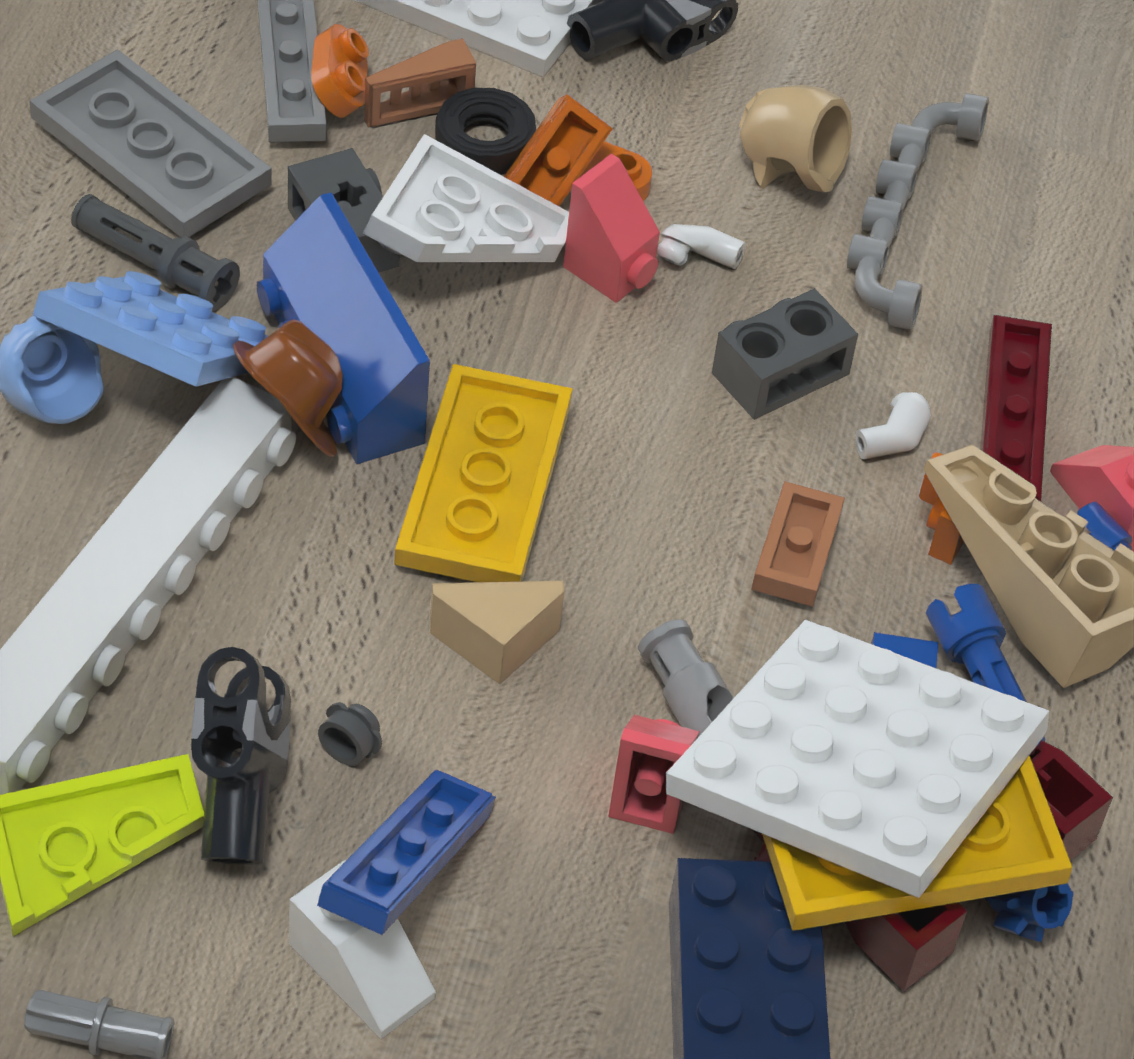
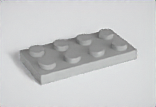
[30,49,272,237]

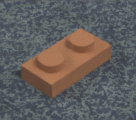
[751,481,845,607]

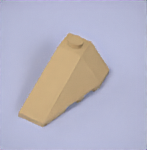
[923,444,1134,688]

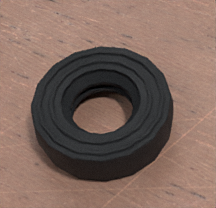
[435,88,536,175]

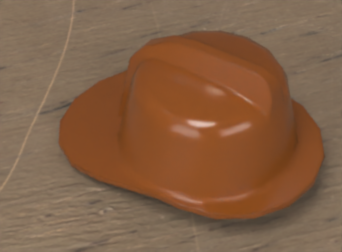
[233,319,343,457]

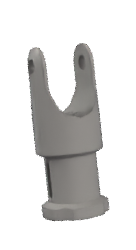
[638,619,734,736]

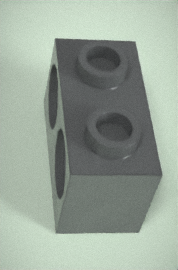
[712,288,858,420]

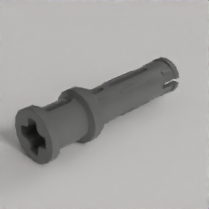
[71,194,240,311]

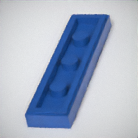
[317,770,496,935]

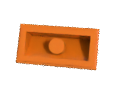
[504,94,613,206]

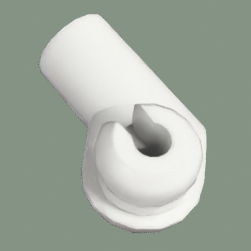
[657,224,746,269]
[855,392,931,460]

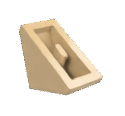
[430,581,564,684]

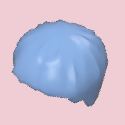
[0,316,104,424]

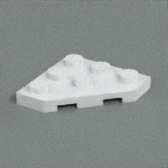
[363,134,569,262]

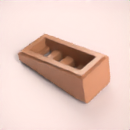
[364,38,476,127]

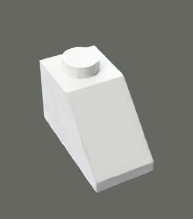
[289,860,436,1039]

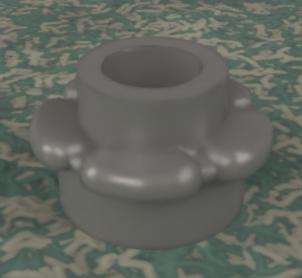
[318,702,382,766]

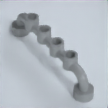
[847,93,989,330]

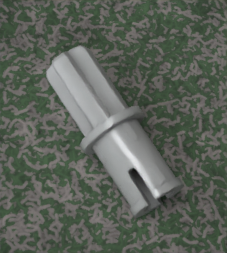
[24,990,175,1059]

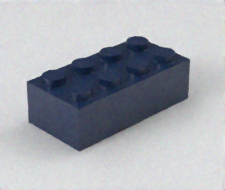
[669,858,830,1059]

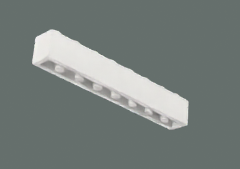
[0,377,296,795]

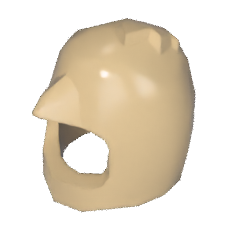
[739,85,852,192]

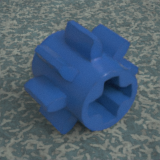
[985,883,1074,942]

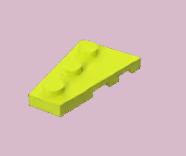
[0,754,204,936]

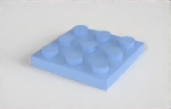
[33,271,268,387]

